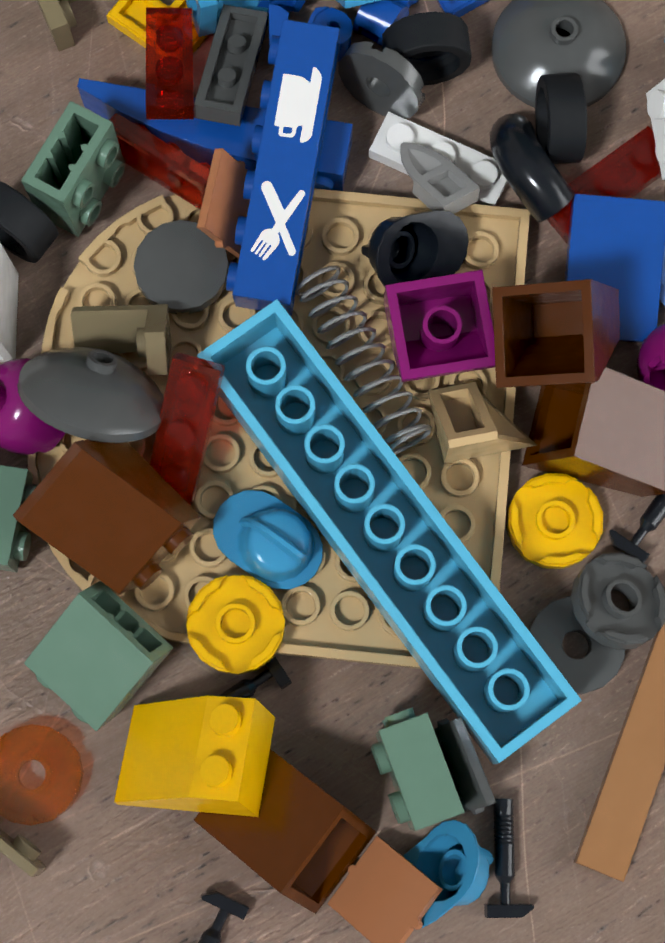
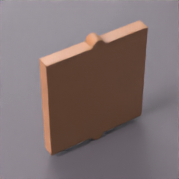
[197,148,250,258]
[327,836,443,943]

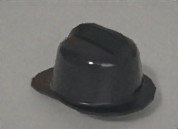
[361,210,469,287]

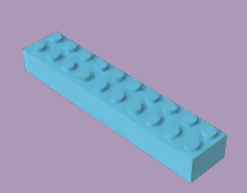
[197,299,582,765]

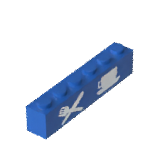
[226,19,340,316]

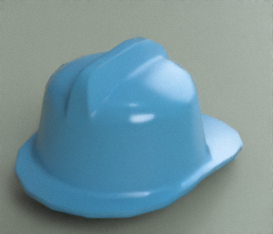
[213,490,323,590]
[403,820,494,928]

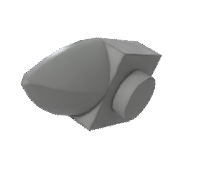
[400,142,480,214]

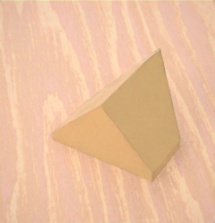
[429,382,537,464]

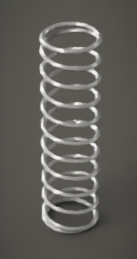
[295,266,432,454]

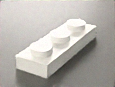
[369,112,508,206]

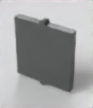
[434,717,496,815]

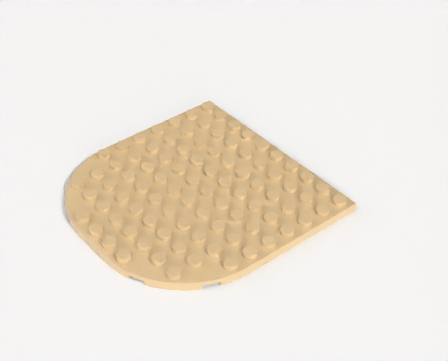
[27,183,530,669]

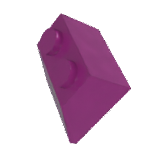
[384,270,495,382]

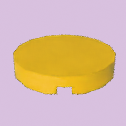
[506,473,603,569]
[186,575,286,675]

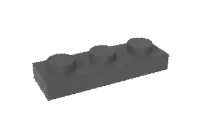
[194,4,268,126]

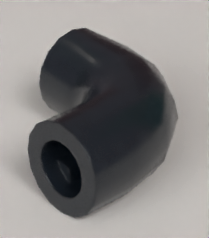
[490,113,575,222]

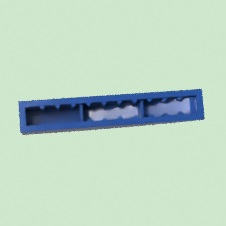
[77,78,353,191]

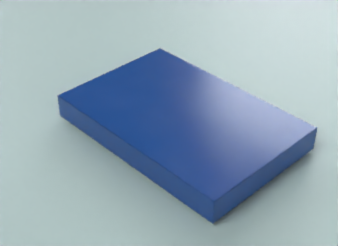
[565,194,665,343]

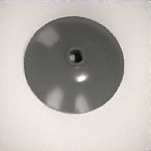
[491,0,626,108]
[17,347,166,443]

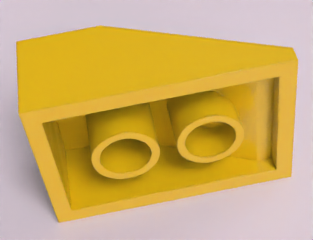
[114,695,275,817]

